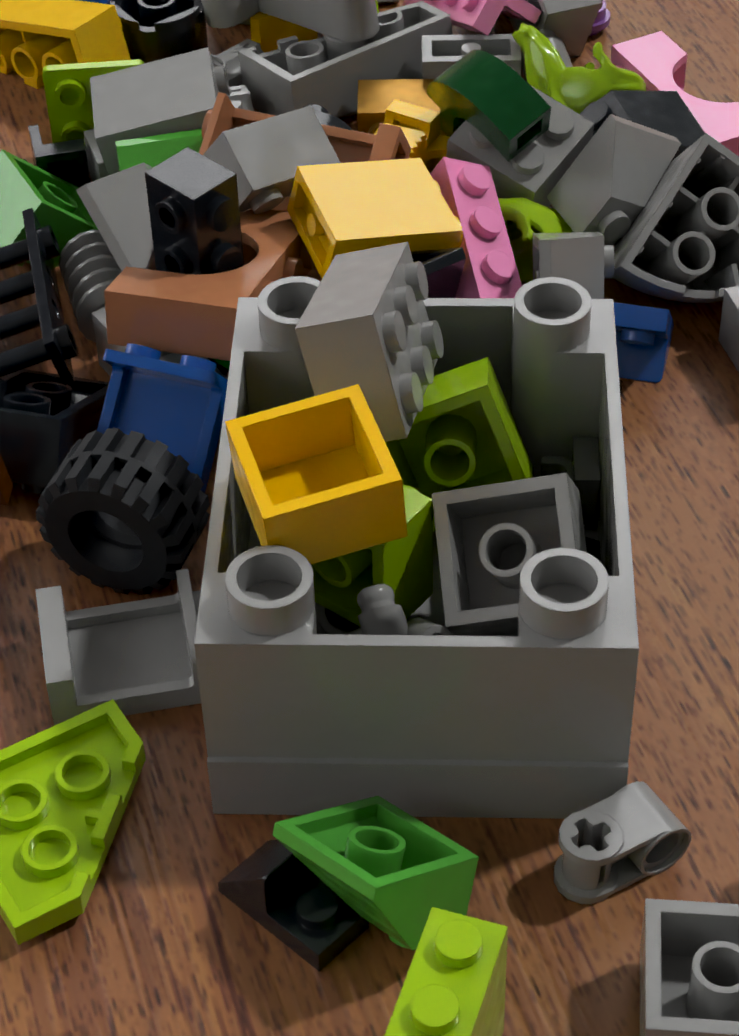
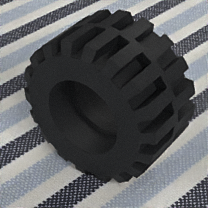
[36,428,210,595]

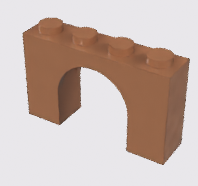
[104,209,316,361]

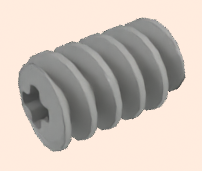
[59,230,122,343]

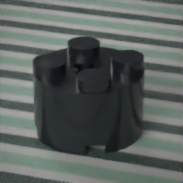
[110,0,208,64]

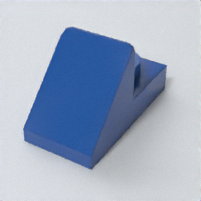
[614,302,674,383]

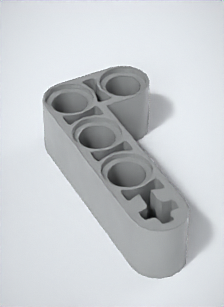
[202,0,380,42]

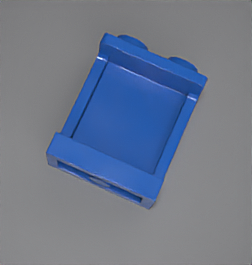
[97,343,228,493]

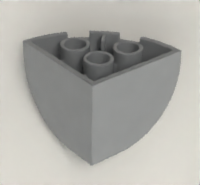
[613,133,739,303]

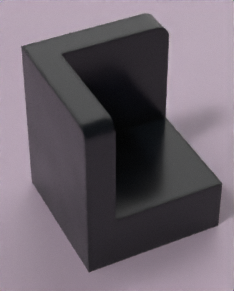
[28,124,90,188]

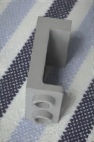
[90,47,231,175]
[35,569,201,726]

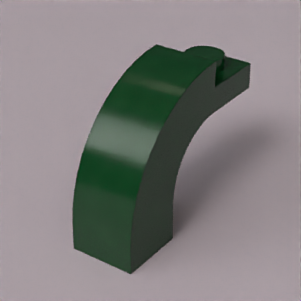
[426,49,551,162]

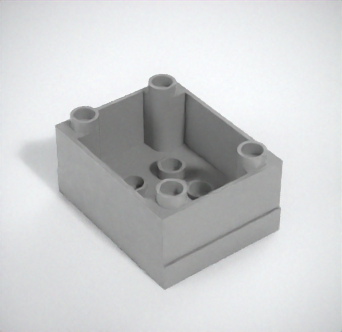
[194,276,639,819]

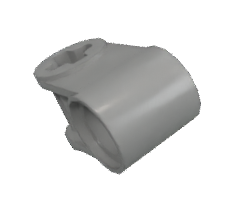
[554,781,692,904]

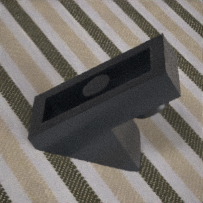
[218,840,369,972]

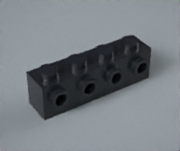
[145,147,244,374]

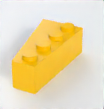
[0,0,131,89]

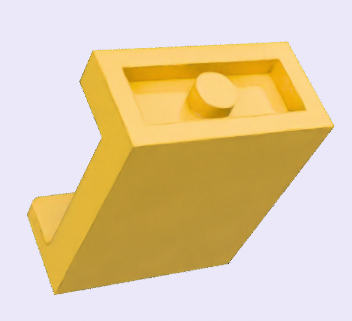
[287,158,463,278]

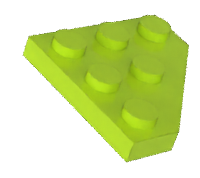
[0,699,146,945]

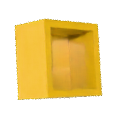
[225,384,408,565]

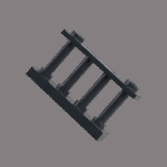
[0,208,78,385]

